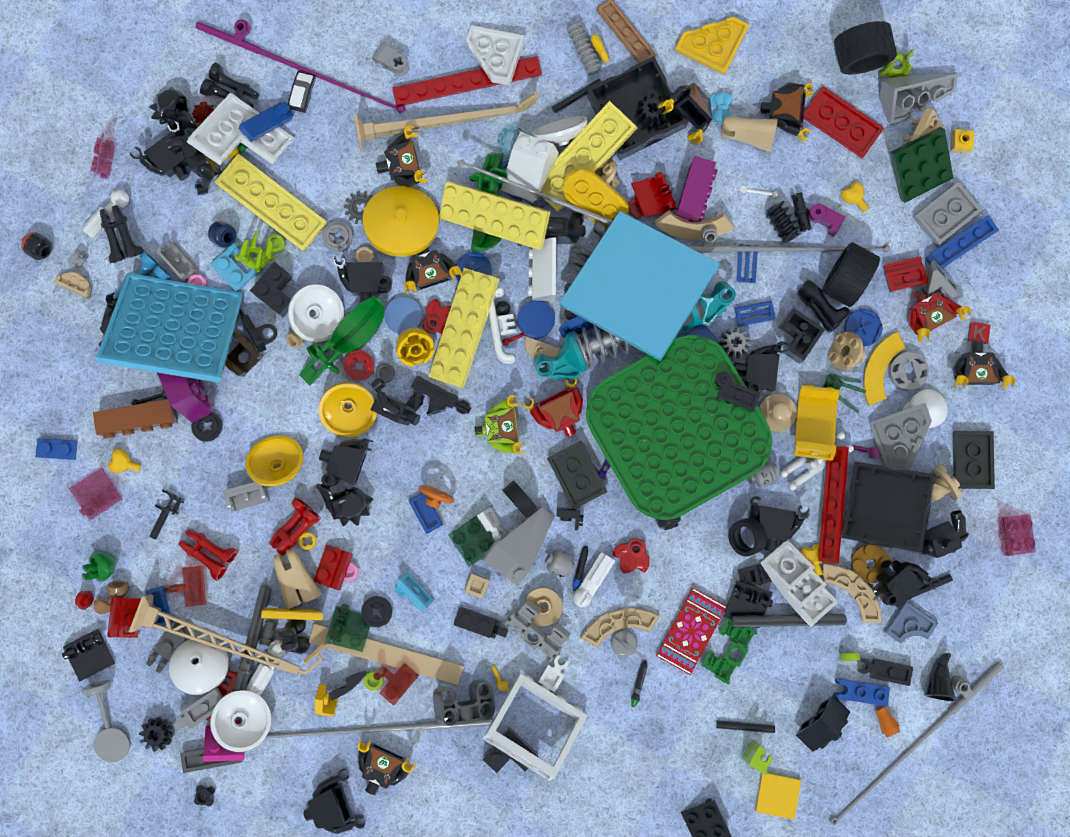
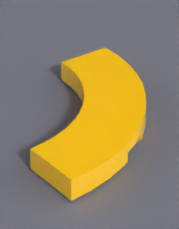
[863,332,905,406]

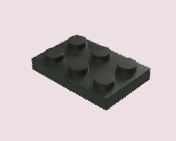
[953,431,995,489]
[547,441,608,510]

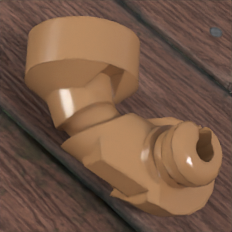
[94,581,128,614]

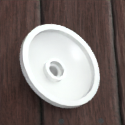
[532,116,588,146]
[288,284,344,342]
[169,636,229,695]
[210,690,271,752]

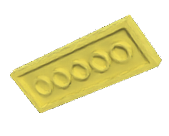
[541,101,637,212]
[214,154,328,252]
[439,181,551,250]
[428,268,500,389]

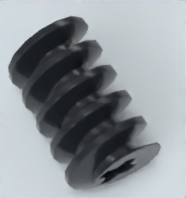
[765,201,802,244]

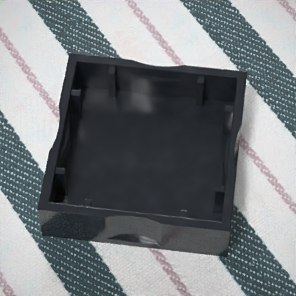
[586,56,689,160]
[841,461,936,554]

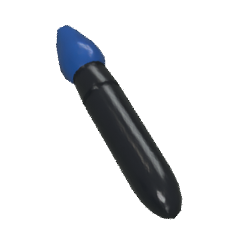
[572,546,589,592]

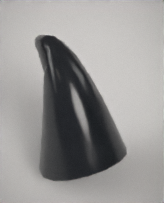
[923,653,956,701]

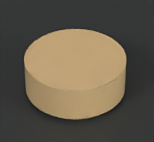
[355,246,375,262]

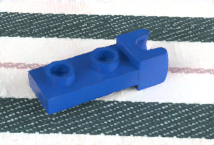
[833,678,890,707]

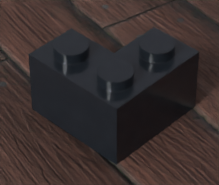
[250,262,293,318]
[778,308,825,364]
[796,695,850,752]
[482,727,538,773]

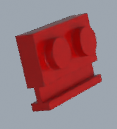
[882,256,928,293]
[314,544,353,591]
[107,597,141,638]

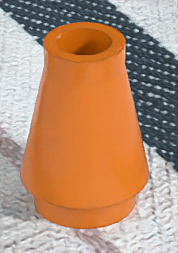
[875,706,900,738]

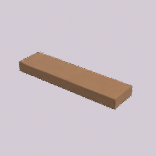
[596,0,656,63]

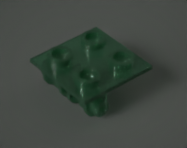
[448,515,494,567]
[325,604,373,652]

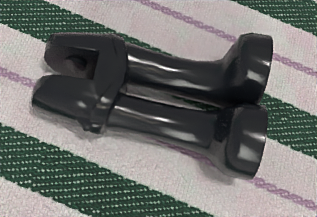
[200,62,259,108]
[100,205,144,264]
[797,280,851,333]
[278,619,310,654]

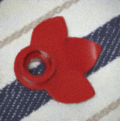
[423,299,451,334]
[612,538,650,574]

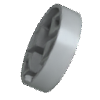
[888,352,929,390]

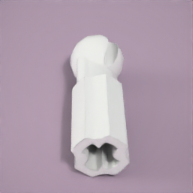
[81,189,129,240]
[573,552,615,607]
[246,640,287,696]

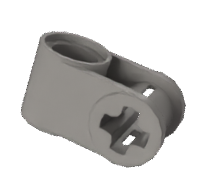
[372,43,409,76]

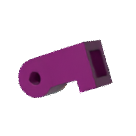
[808,204,846,237]

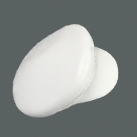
[903,389,948,428]

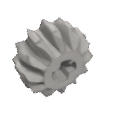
[718,327,751,360]

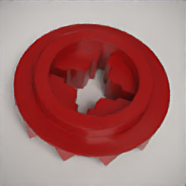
[343,350,374,381]

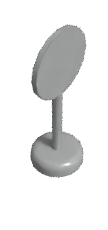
[611,630,645,659]
[82,680,130,762]

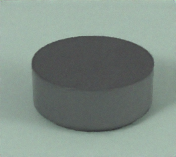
[376,363,395,383]

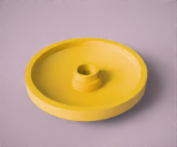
[363,186,439,257]

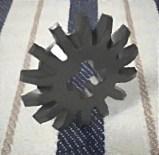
[344,191,373,225]

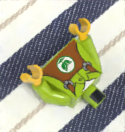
[474,395,526,454]

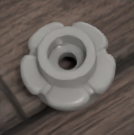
[69,250,87,267]

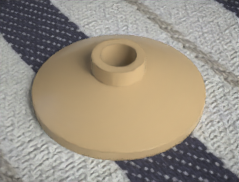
[524,587,563,626]

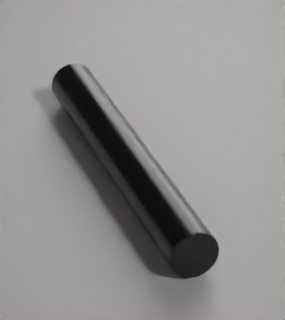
[551,79,601,113]
[908,574,953,600]
[716,720,775,733]

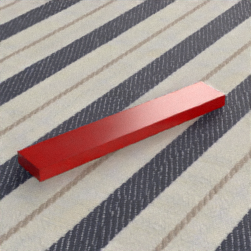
[818,446,849,563]

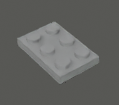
[913,181,982,246]

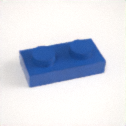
[35,438,78,460]

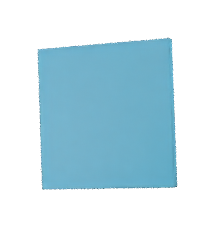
[559,211,720,361]

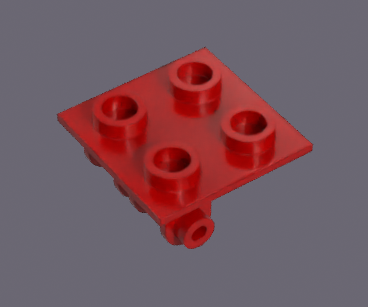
[631,172,677,218]

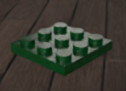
[890,127,954,203]

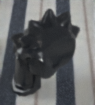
[149,87,198,130]
[316,484,373,527]

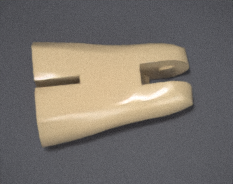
[721,116,777,152]
[273,549,321,609]

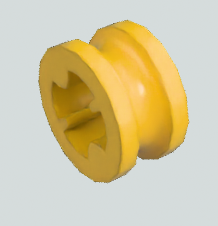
[299,533,317,550]

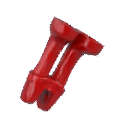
[269,497,321,556]
[178,529,238,581]

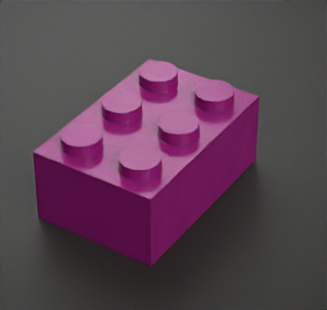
[675,156,718,222]
[157,372,213,423]

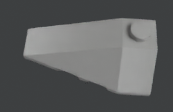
[879,72,958,124]
[482,506,555,586]

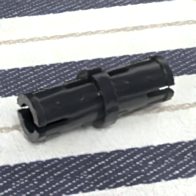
[791,192,812,232]

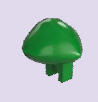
[82,550,117,582]

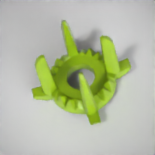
[880,46,914,78]
[234,231,275,272]

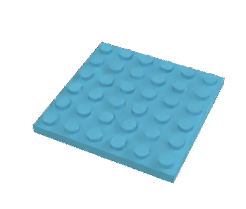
[96,273,244,383]

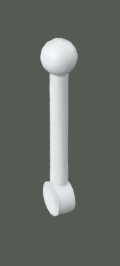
[740,185,779,198]

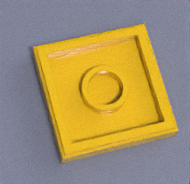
[755,773,801,820]

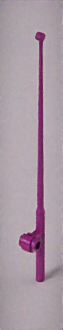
[195,19,405,113]

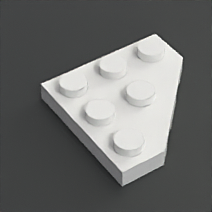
[466,25,525,86]

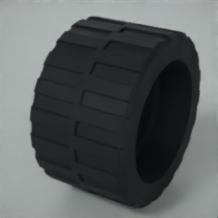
[834,21,897,75]
[822,242,880,307]

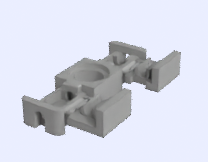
[505,599,571,662]

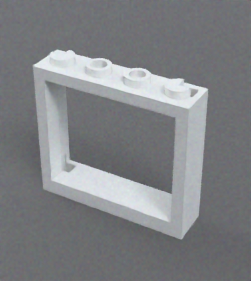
[482,674,587,781]

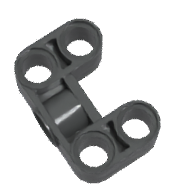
[433,680,495,726]

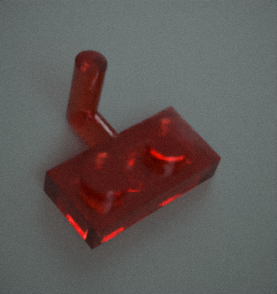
[164,566,206,607]
[373,663,419,706]

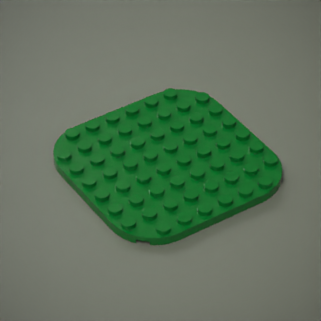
[586,335,772,520]

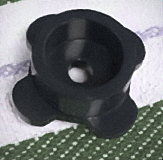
[194,785,215,806]

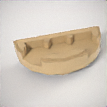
[53,271,91,299]
[525,336,560,359]

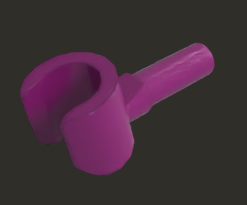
[853,445,880,458]

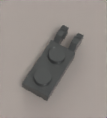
[146,621,190,674]

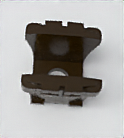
[225,331,263,377]

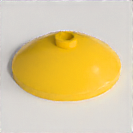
[319,382,377,437]
[245,435,304,486]

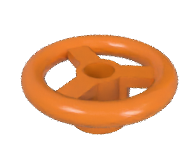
[418,485,455,509]

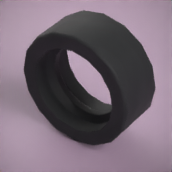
[502,480,537,517]
[728,518,767,557]

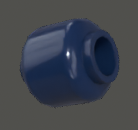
[208,221,237,248]

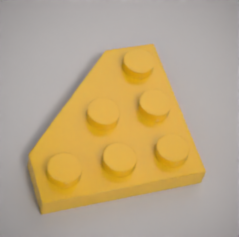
[675,17,750,75]

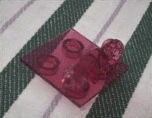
[90,132,115,179]
[69,467,122,521]
[997,514,1036,556]

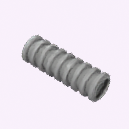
[567,22,602,75]

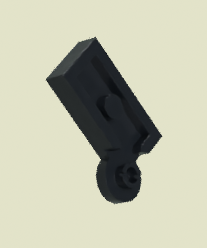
[716,371,761,412]

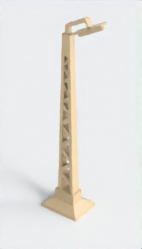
[354,92,538,152]
[129,594,329,675]

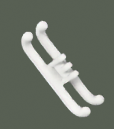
[489,287,517,364]
[780,432,854,491]

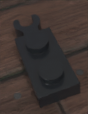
[857,658,913,686]

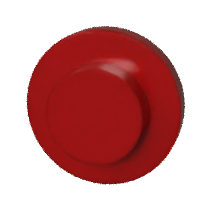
[75,590,94,610]

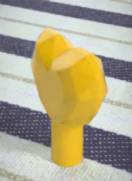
[591,34,610,63]
[841,182,869,212]
[108,448,142,473]
[800,544,823,576]

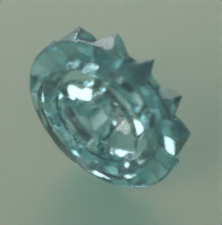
[498,126,526,155]

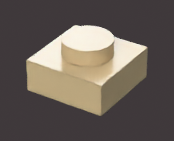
[465,574,490,599]

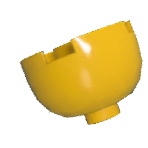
[396,327,435,367]

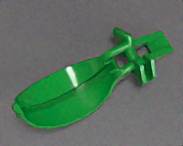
[469,153,508,252]
[299,297,385,386]

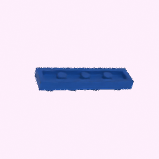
[925,215,999,269]

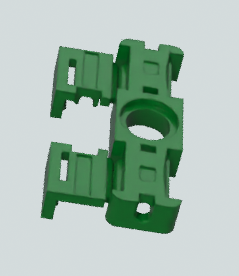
[701,618,757,684]

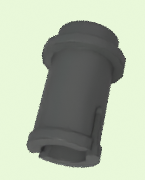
[259,621,278,646]

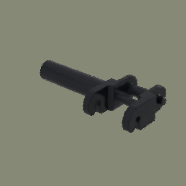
[149,489,184,540]

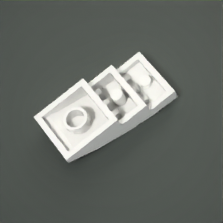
[761,540,838,627]

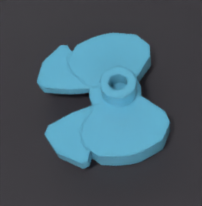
[709,93,733,123]

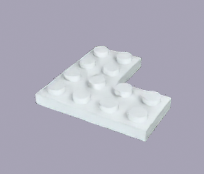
[187,92,294,165]

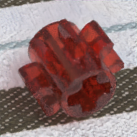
[192,102,214,124]

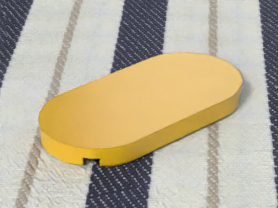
[563,168,629,229]

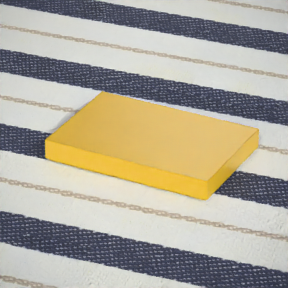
[261,607,323,620]

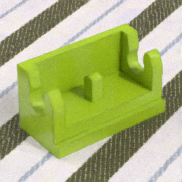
[742,739,772,775]

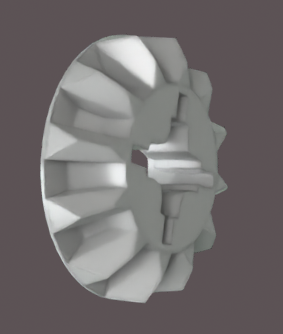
[322,221,353,252]

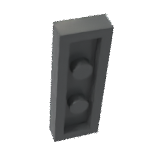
[180,748,243,773]

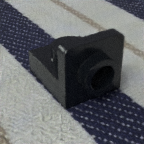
[556,508,584,530]

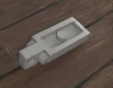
[172,687,223,731]

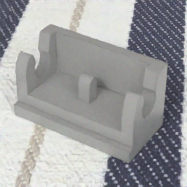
[156,241,200,282]
[223,482,269,512]

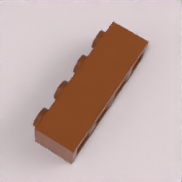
[93,399,178,439]

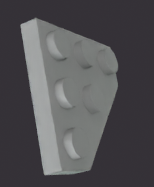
[869,403,932,470]

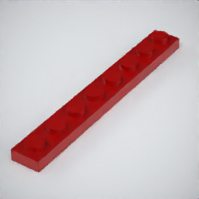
[392,56,542,107]

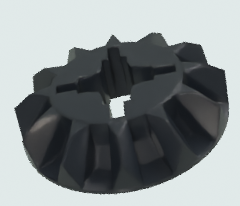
[191,413,222,442]
[361,596,392,628]

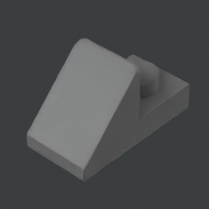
[926,260,959,299]

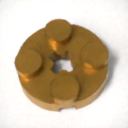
[851,545,891,583]

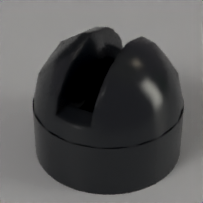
[496,301,511,316]

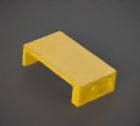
[793,385,840,461]

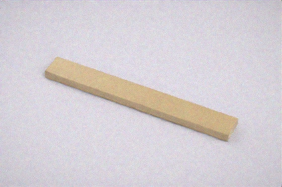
[308,623,464,685]

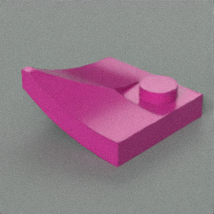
[203,719,245,762]

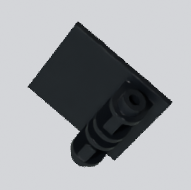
[723,580,773,628]
[62,628,115,682]
[681,798,732,837]

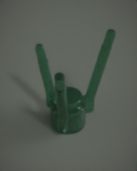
[823,373,866,413]

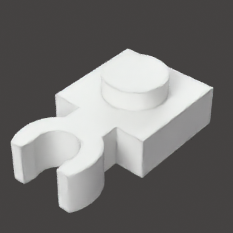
[477,507,507,542]
[537,655,569,692]

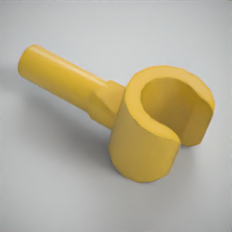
[491,666,509,692]

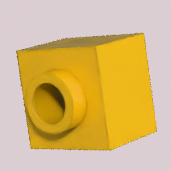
[950,129,974,153]

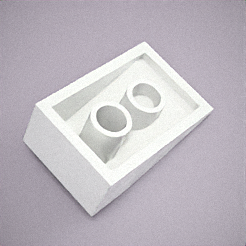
[501,132,559,203]

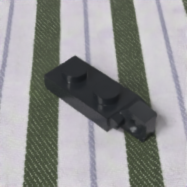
[454,606,508,639]

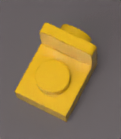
[315,684,338,717]

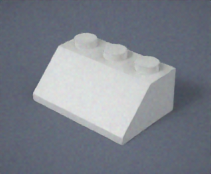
[528,238,556,302]

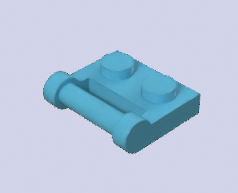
[211,242,262,292]

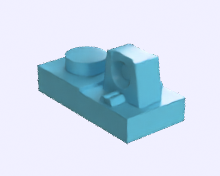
[394,572,434,612]

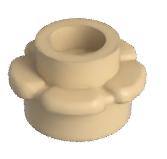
[286,330,304,348]

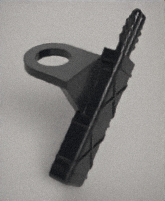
[240,309,277,352]
[411,376,472,416]

